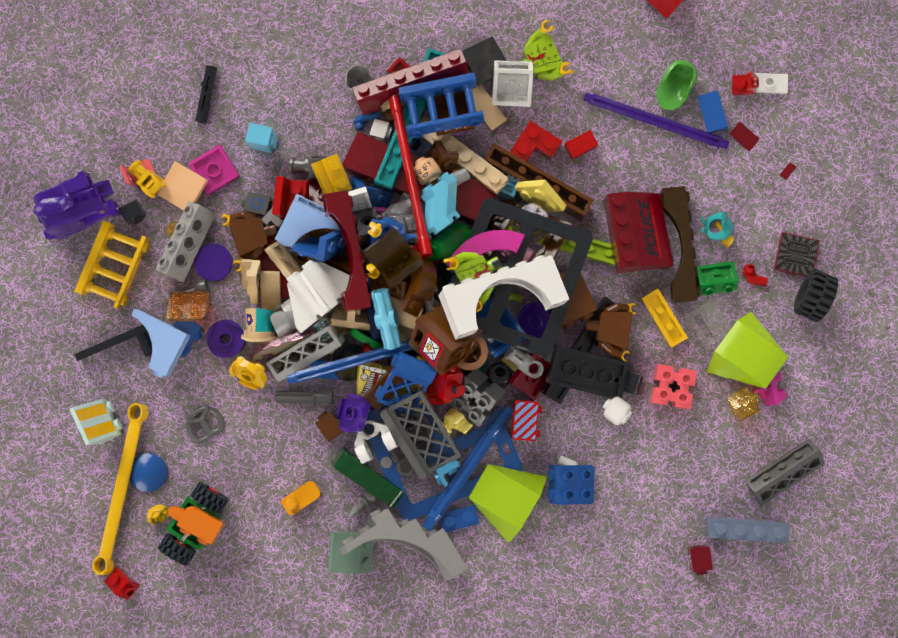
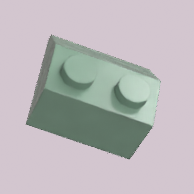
[328,531,374,574]

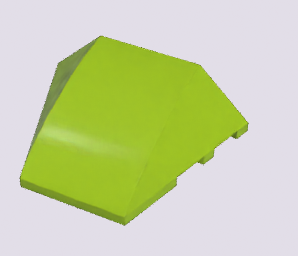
[706,312,789,389]
[468,464,547,543]

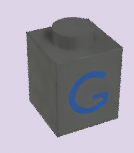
[242,192,273,217]

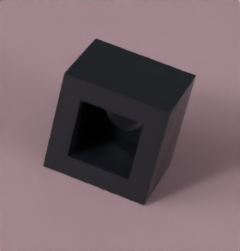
[119,200,146,225]

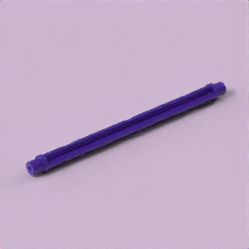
[583,92,730,149]

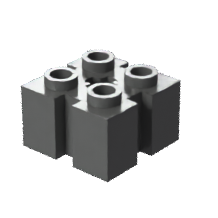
[449,369,507,427]

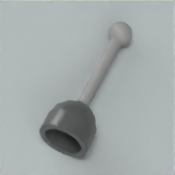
[164,279,210,302]

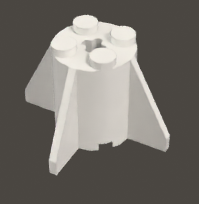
[287,260,349,333]

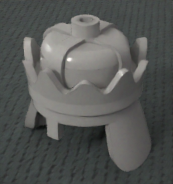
[270,298,298,343]

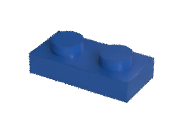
[439,505,480,532]

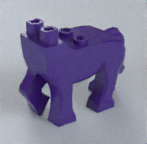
[33,171,122,240]

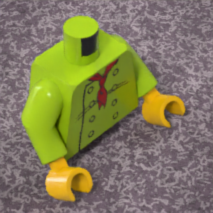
[520,20,574,81]
[444,252,502,312]

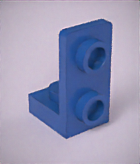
[348,176,393,208]

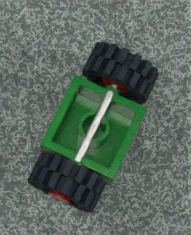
[158,482,229,566]

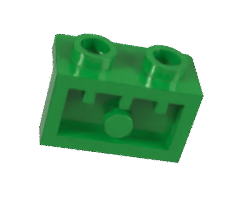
[696,261,739,296]

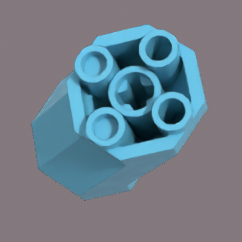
[421,172,460,239]

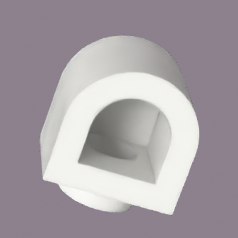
[370,118,393,143]

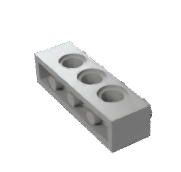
[156,201,216,282]

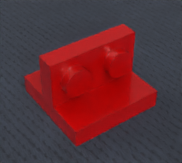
[272,176,309,220]

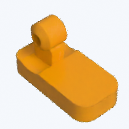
[281,481,321,515]

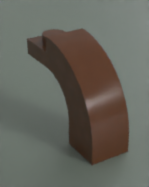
[399,248,437,317]

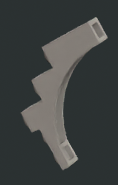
[338,508,467,581]

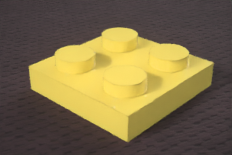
[515,180,567,212]

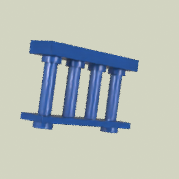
[399,72,484,138]

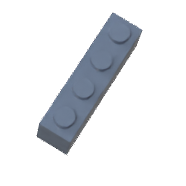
[705,516,789,543]

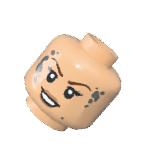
[414,157,442,186]

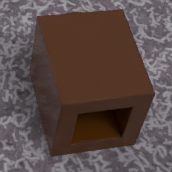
[315,411,344,442]

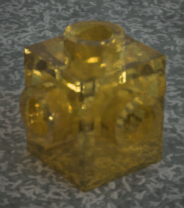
[726,387,760,422]

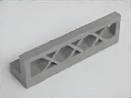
[266,325,345,382]

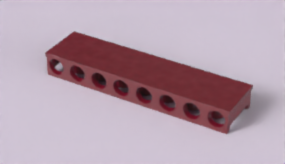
[342,132,496,225]

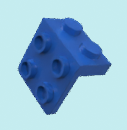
[292,230,346,262]
[547,465,594,505]

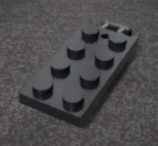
[546,345,644,399]

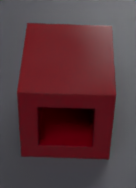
[687,545,713,575]

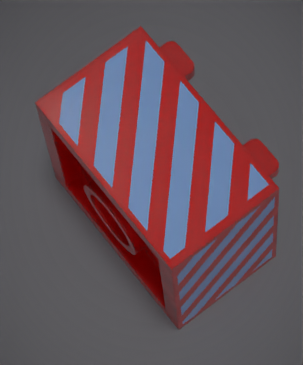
[511,400,542,441]

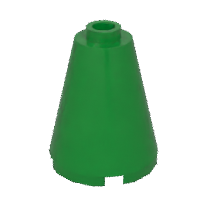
[429,223,471,261]

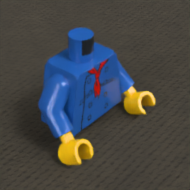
[366,217,416,279]

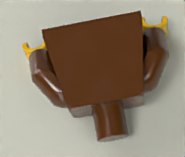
[222,211,277,271]
[586,303,636,362]

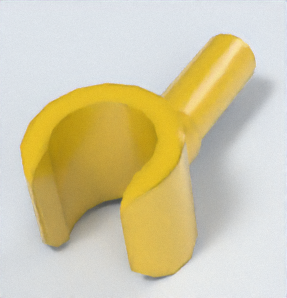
[715,221,734,248]

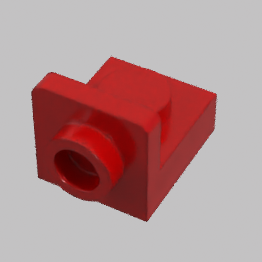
[732,71,759,96]

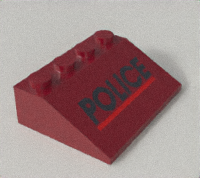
[603,192,673,274]

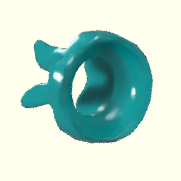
[701,211,734,241]

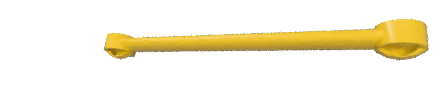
[92,403,149,575]

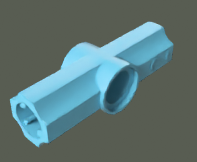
[371,288,402,350]

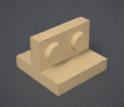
[331,300,375,331]

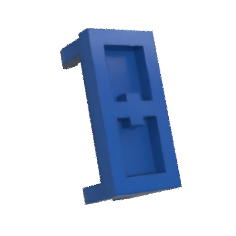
[697,90,728,134]

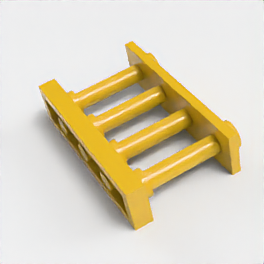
[74,220,151,309]

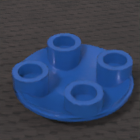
[130,453,168,492]

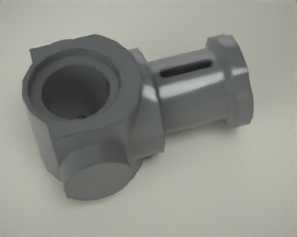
[289,156,327,178]

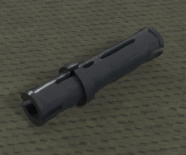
[194,65,218,124]

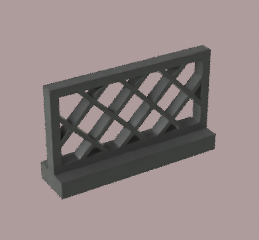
[380,389,462,480]

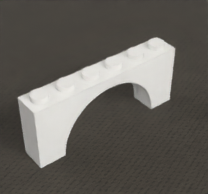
[438,255,569,340]

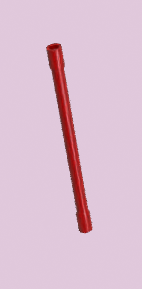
[389,95,433,258]

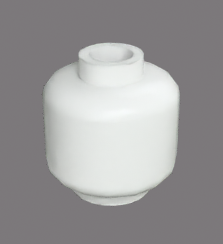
[603,397,632,425]

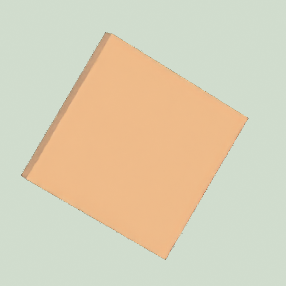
[157,161,208,210]

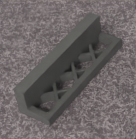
[745,439,825,506]

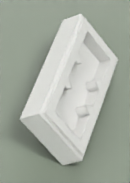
[755,73,788,94]

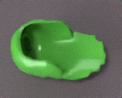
[656,60,697,110]

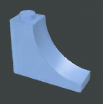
[275,194,340,247]
[132,308,191,378]

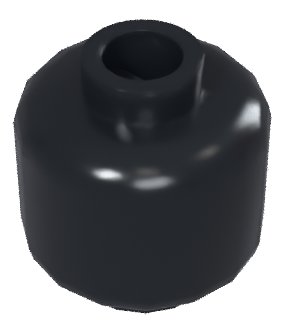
[486,362,512,389]

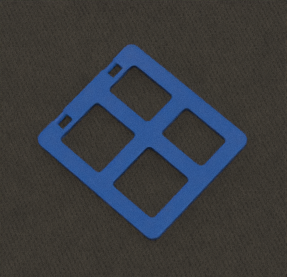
[365,375,523,521]

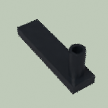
[74,325,152,361]

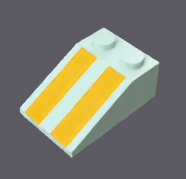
[70,399,123,445]

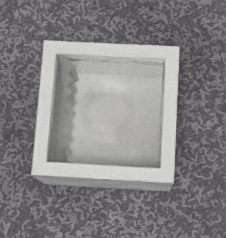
[492,61,533,107]

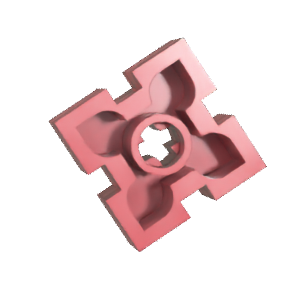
[649,364,697,409]

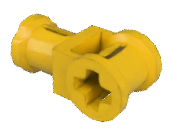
[127,160,166,199]

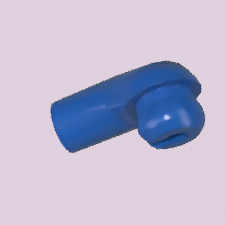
[353,111,380,131]

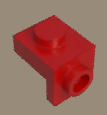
[104,566,140,600]

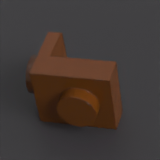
[429,140,459,170]

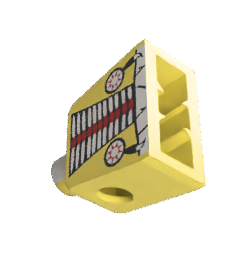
[356,362,389,408]

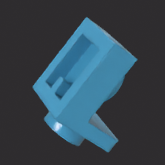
[434,459,460,487]

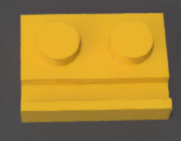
[311,153,352,194]

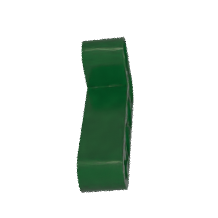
[331,447,405,509]

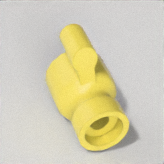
[437,407,473,436]

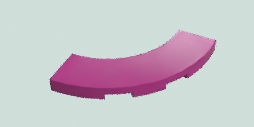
[447,230,525,267]

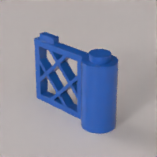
[375,352,437,415]

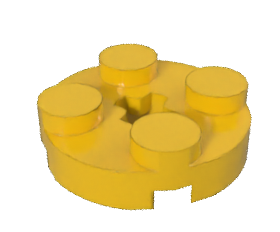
[229,357,267,390]

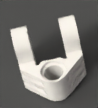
[354,420,399,464]

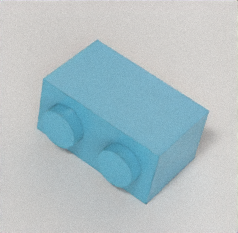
[245,122,279,153]

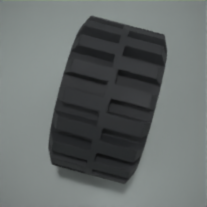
[794,269,838,322]

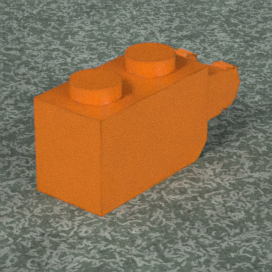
[168,505,226,546]

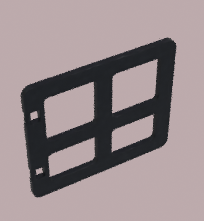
[452,198,593,357]

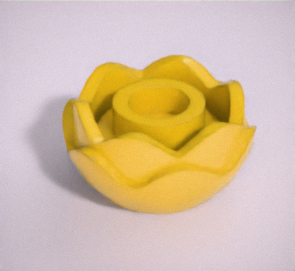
[147,504,169,525]

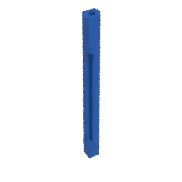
[422,406,513,531]

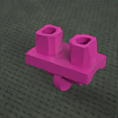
[753,371,787,406]

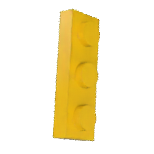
[641,289,688,348]

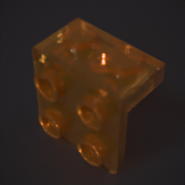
[165,291,212,322]

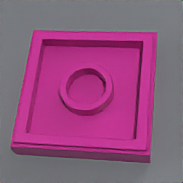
[188,144,240,196]

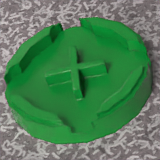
[349,328,384,349]

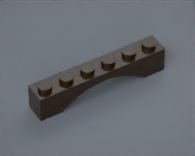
[660,186,700,304]

